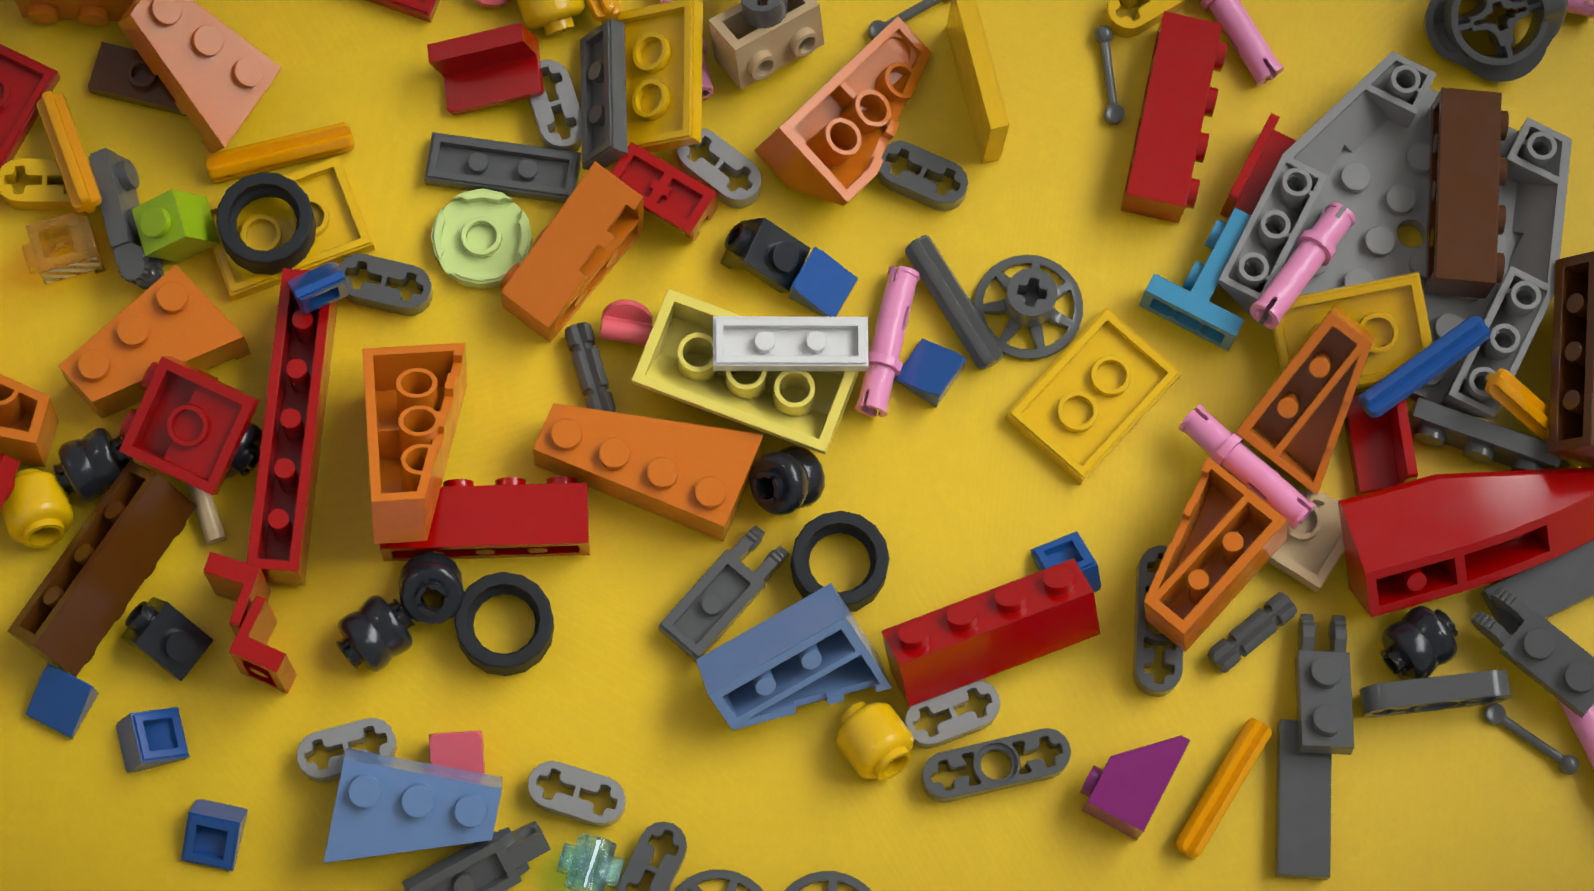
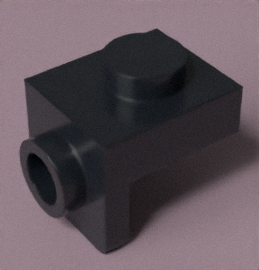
[720,217,811,293]
[121,597,214,681]

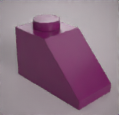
[1079,735,1190,840]

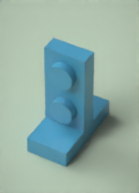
[1139,208,1251,351]

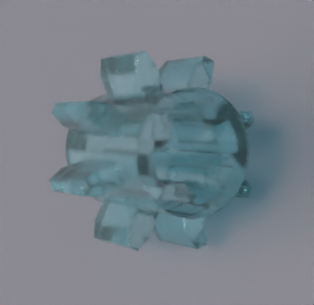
[557,834,624,891]

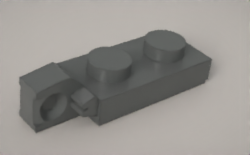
[402,821,551,891]

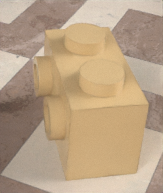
[709,0,824,90]

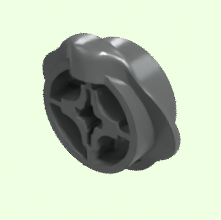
[1423,0,1568,82]

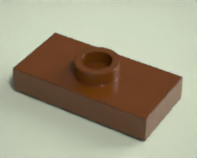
[88,42,186,116]

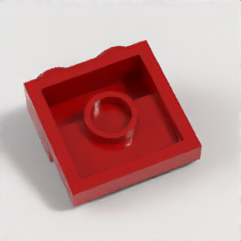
[119,356,260,495]

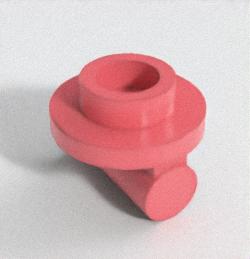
[599,300,653,346]

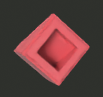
[429,731,485,774]

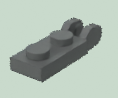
[88,148,165,290]
[658,525,789,663]
[1471,587,1594,718]
[1295,614,1354,755]

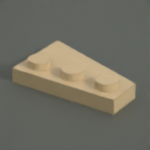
[1222,467,1344,593]

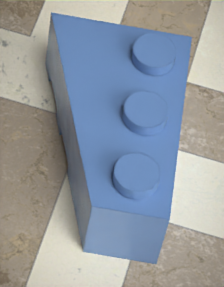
[696,583,892,730]
[323,748,502,863]

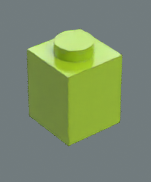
[131,189,220,262]

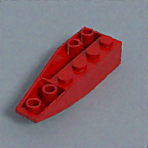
[1338,467,1594,617]

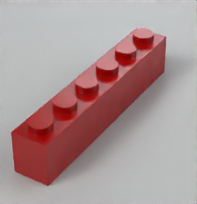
[246,268,338,586]

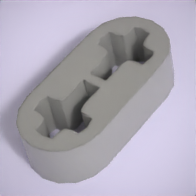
[528,60,582,152]
[677,128,761,208]
[904,680,1000,749]
[297,718,397,782]
[528,761,626,828]

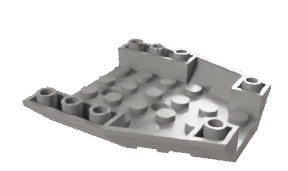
[1217,51,1572,420]

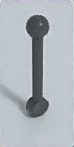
[868,0,951,40]
[1094,25,1124,125]
[1483,703,1579,775]

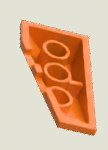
[754,16,931,206]

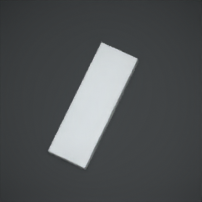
[713,316,869,371]

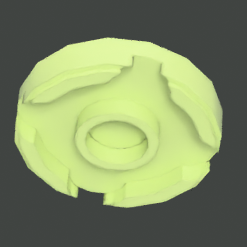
[431,188,533,289]

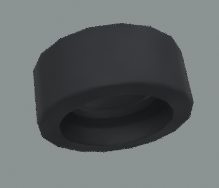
[216,172,316,275]
[790,511,890,612]
[454,572,555,676]

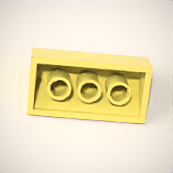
[631,289,859,455]

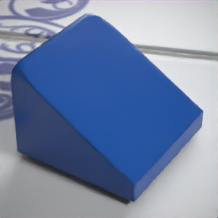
[789,247,858,317]
[288,261,349,314]
[894,338,967,408]
[1031,531,1101,592]
[26,663,99,739]
[116,707,189,773]
[181,799,248,871]

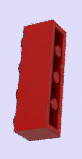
[1120,11,1227,223]
[380,476,590,561]
[882,558,1101,707]

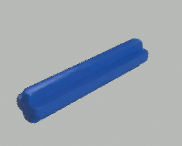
[1358,316,1491,418]

